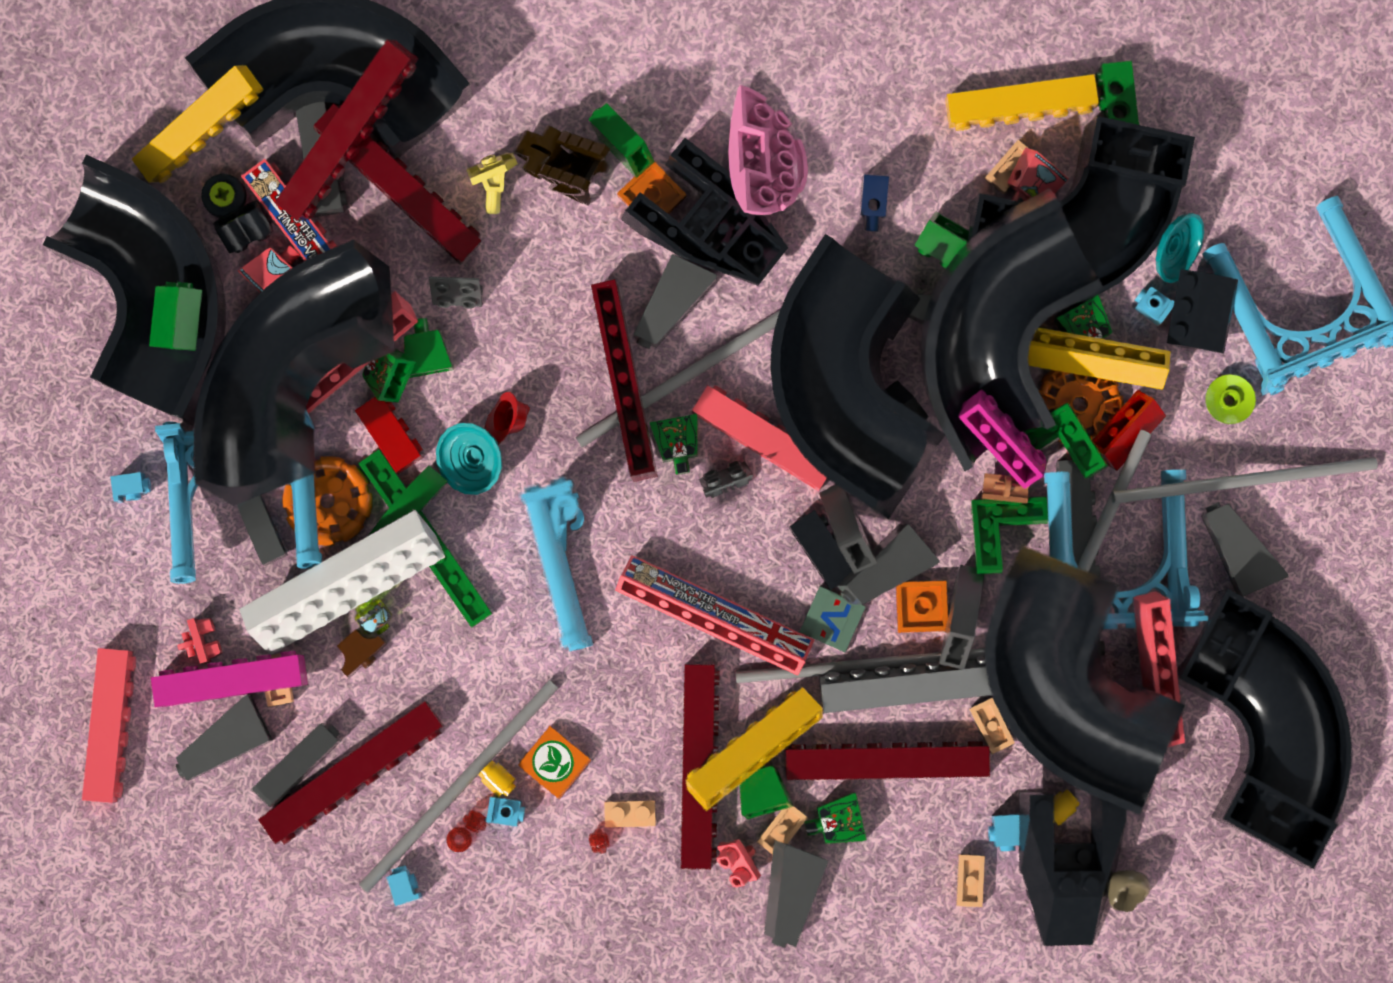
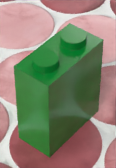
[588,103,655,178]
[149,282,202,351]

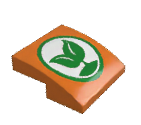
[518,726,591,799]

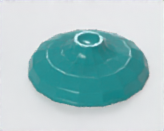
[1155,213,1204,283]
[436,423,502,495]

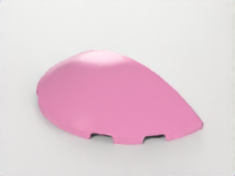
[729,85,808,215]

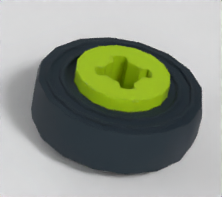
[201,174,247,218]

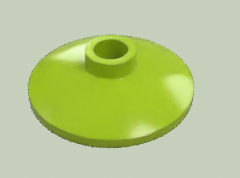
[1205,374,1256,424]

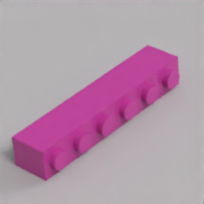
[151,651,308,707]

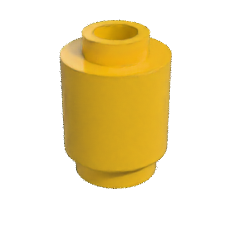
[479,760,516,798]
[1054,789,1080,826]

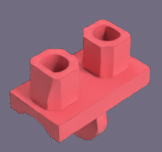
[177,618,223,664]
[717,839,761,887]

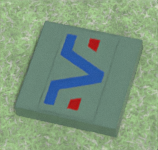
[799,586,865,653]

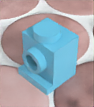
[1134,286,1174,326]
[110,472,151,503]
[486,796,525,827]
[387,865,422,906]

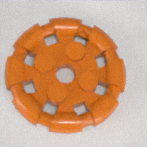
[1038,370,1124,447]
[282,456,373,546]

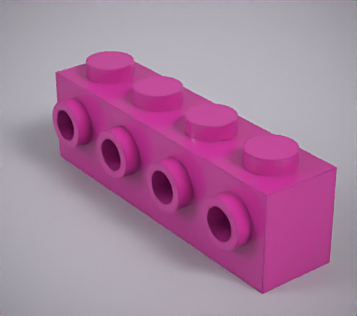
[959,390,1047,489]

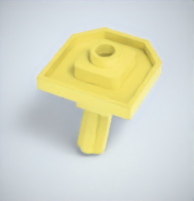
[466,153,518,214]

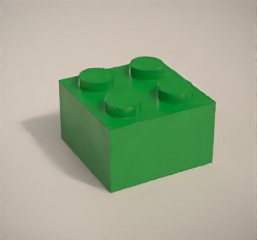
[914,211,969,268]

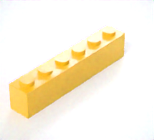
[132,66,264,183]
[945,74,1099,131]
[1028,328,1171,390]
[686,687,823,811]

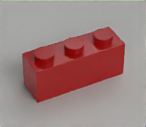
[1092,390,1166,471]
[354,397,423,475]

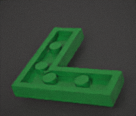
[1023,402,1108,480]
[971,497,1048,574]

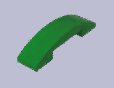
[367,465,448,537]

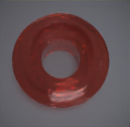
[462,810,487,833]
[446,827,472,852]
[589,828,610,854]

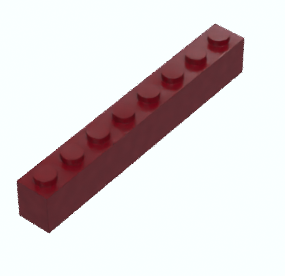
[275,40,418,221]
[313,104,482,265]
[591,279,658,482]
[681,664,720,869]
[258,701,444,845]
[785,741,990,780]

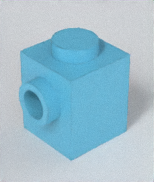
[988,814,1019,851]

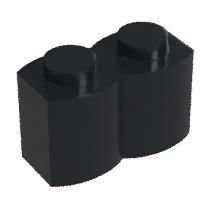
[213,200,273,254]

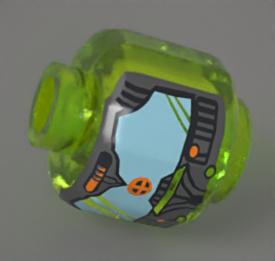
[354,598,392,635]

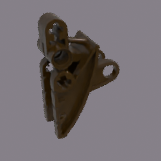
[513,125,610,206]

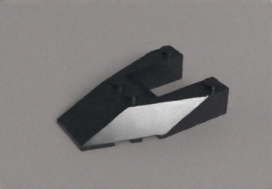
[621,138,788,286]
[1019,792,1127,946]

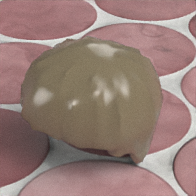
[1107,870,1151,912]

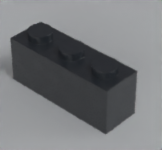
[789,510,852,591]

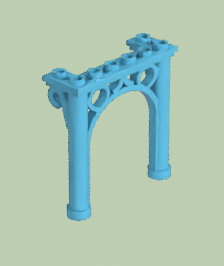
[1202,196,1393,396]
[155,410,322,584]
[1044,470,1208,629]
[520,477,594,652]

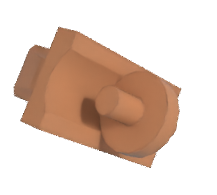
[982,473,1029,504]

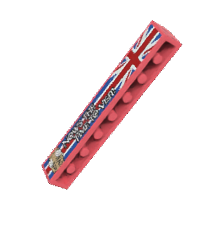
[241,159,337,261]
[615,555,814,675]

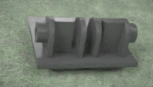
[429,276,483,309]
[699,461,753,498]

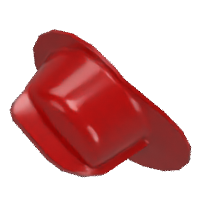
[484,392,530,445]

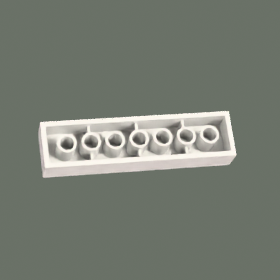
[239,510,445,655]

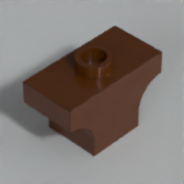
[337,629,387,677]

